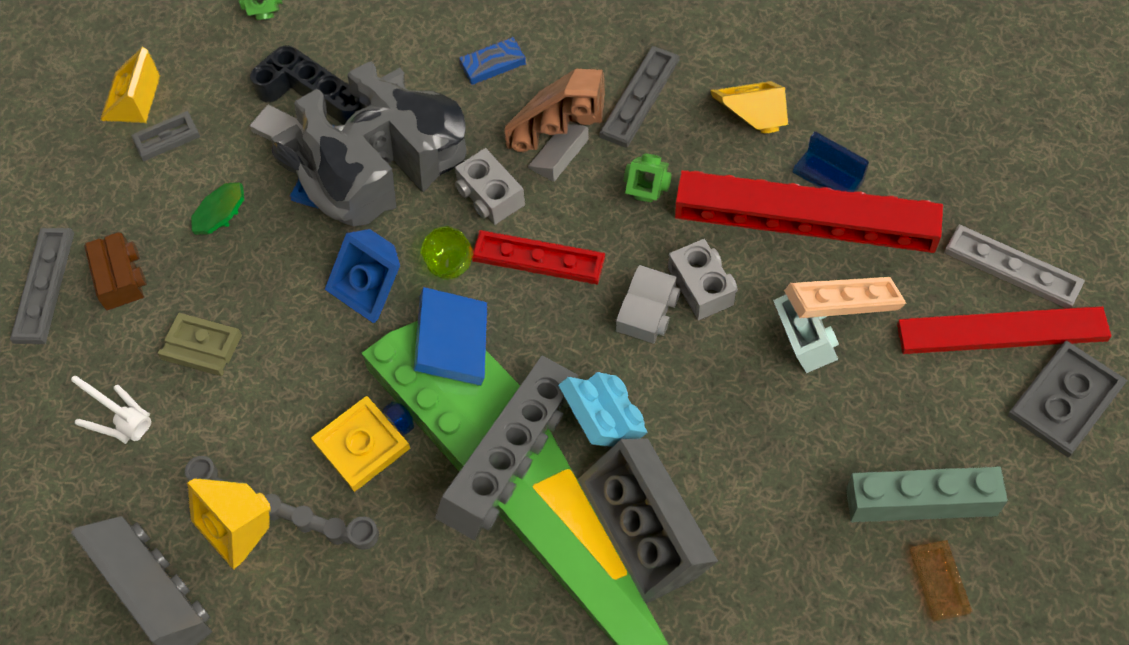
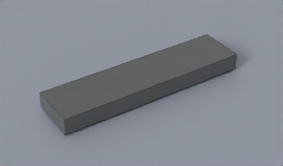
[599,46,679,148]
[10,228,74,344]

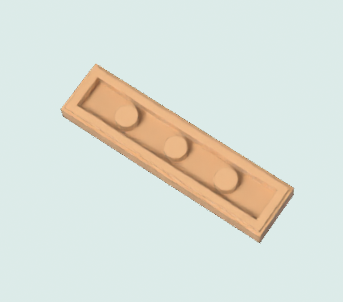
[784,277,906,318]

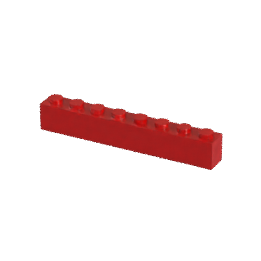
[675,170,943,253]

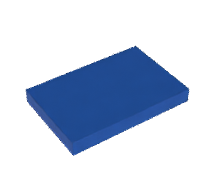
[414,287,487,386]

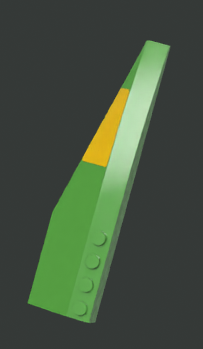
[362,321,668,645]

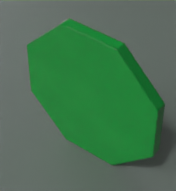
[191,182,245,235]

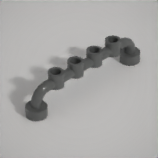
[185,456,379,550]

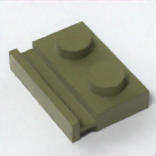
[157,313,242,376]

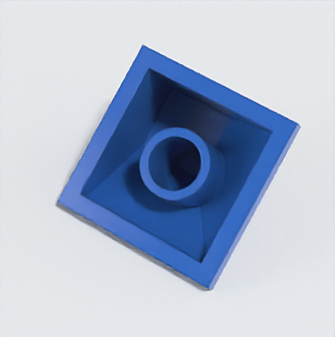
[325,229,400,323]

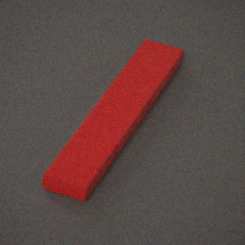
[897,306,1111,354]

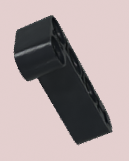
[250,45,365,125]

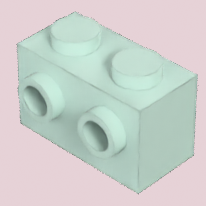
[773,295,839,373]

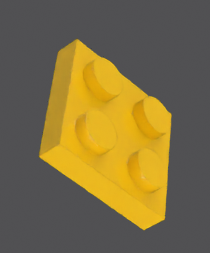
[311,396,411,492]

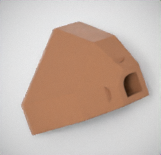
[505,69,605,152]

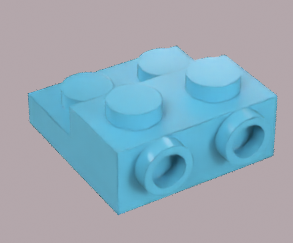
[558,372,648,447]

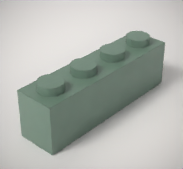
[846,467,1008,522]

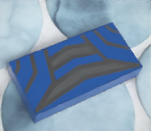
[459,37,526,85]

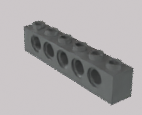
[435,356,578,541]

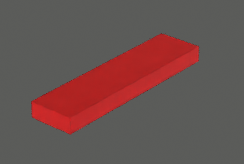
[471,230,605,285]

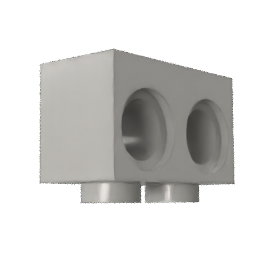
[455,148,525,225]
[668,238,738,320]

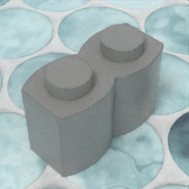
[616,265,681,344]

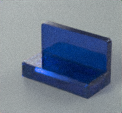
[793,132,869,192]

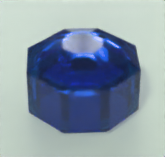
[382,401,414,437]

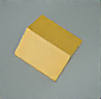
[100,47,160,123]

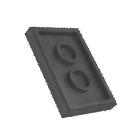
[1007,340,1128,458]

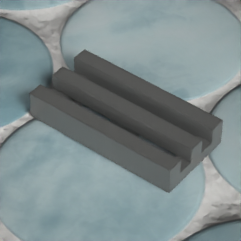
[131,111,200,161]

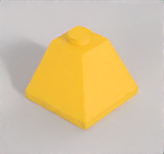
[711,81,788,133]
[188,479,271,570]

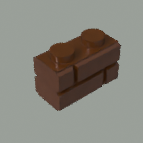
[84,232,147,310]

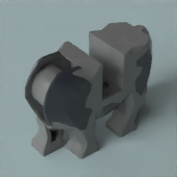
[271,61,467,226]

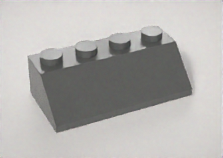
[578,439,718,604]
[71,516,213,645]

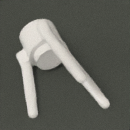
[71,376,151,444]

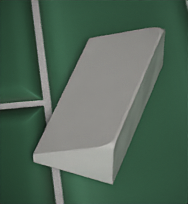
[528,124,589,182]

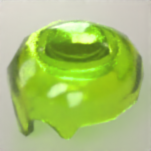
[420,226,473,280]

